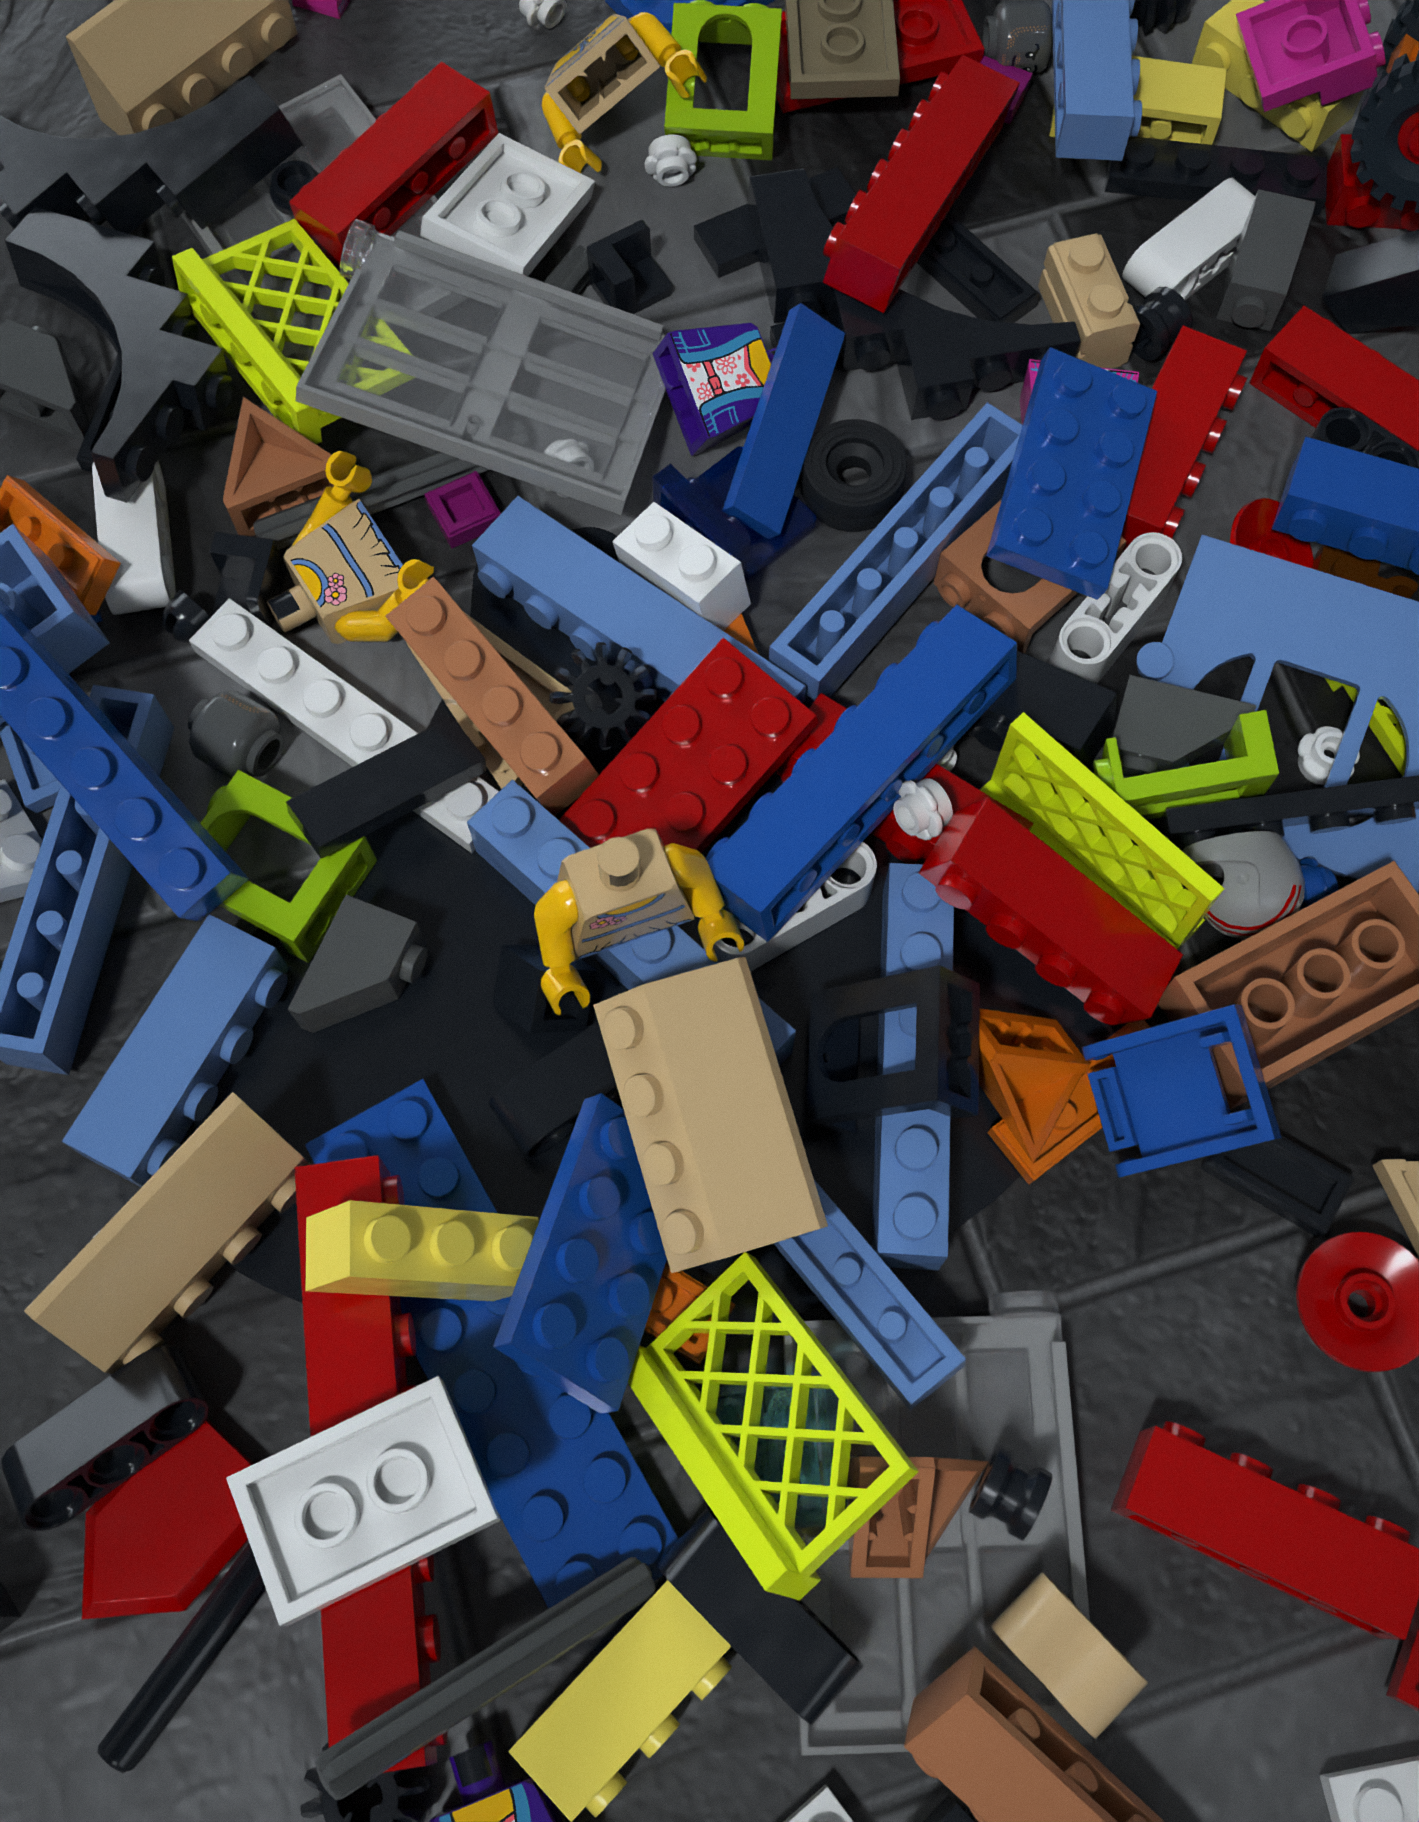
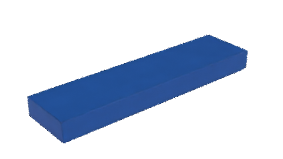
[722,303,845,539]

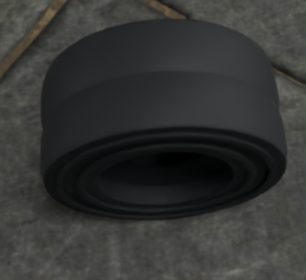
[801,419,907,532]

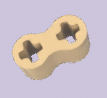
[991,1572,1148,1739]

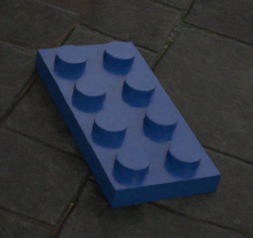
[986,347,1157,600]
[493,1093,667,1414]

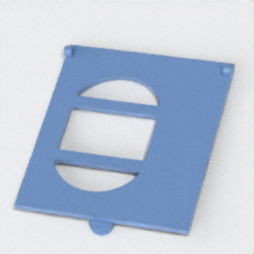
[1123,535,1419,893]

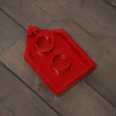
[82,1418,254,1619]

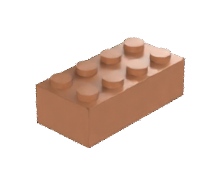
[1158,861,1419,1110]

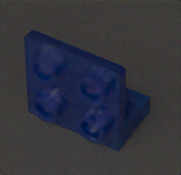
[652,446,817,581]

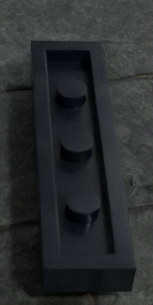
[1105,137,1327,215]
[1160,775,1419,850]

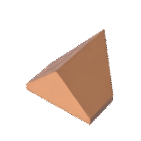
[223,397,334,536]
[848,1456,988,1578]

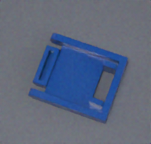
[1082,1004,1282,1178]

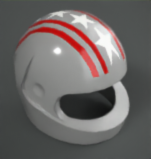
[1182,831,1305,940]

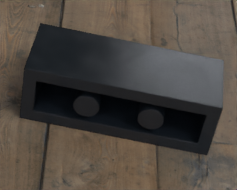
[966,651,1117,768]

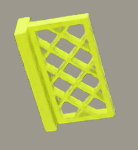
[172,218,416,444]
[980,712,1225,950]
[628,1252,919,1601]

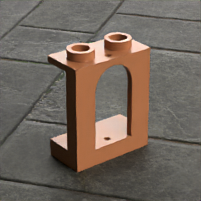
[934,499,1127,654]

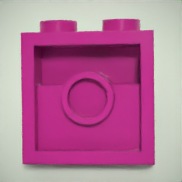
[1236,0,1386,112]

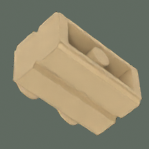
[1038,233,1140,369]

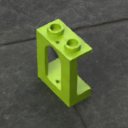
[664,0,782,160]
[1093,710,1279,820]
[201,770,377,963]

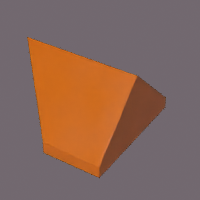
[979,1008,1090,1164]

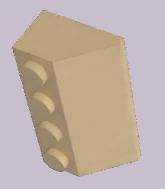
[66,0,297,135]
[593,957,828,1273]
[24,1092,310,1374]

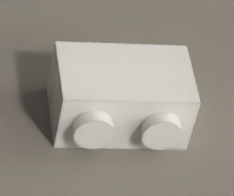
[612,502,751,631]

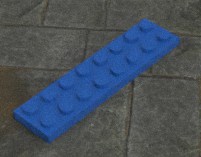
[305,1079,679,1609]

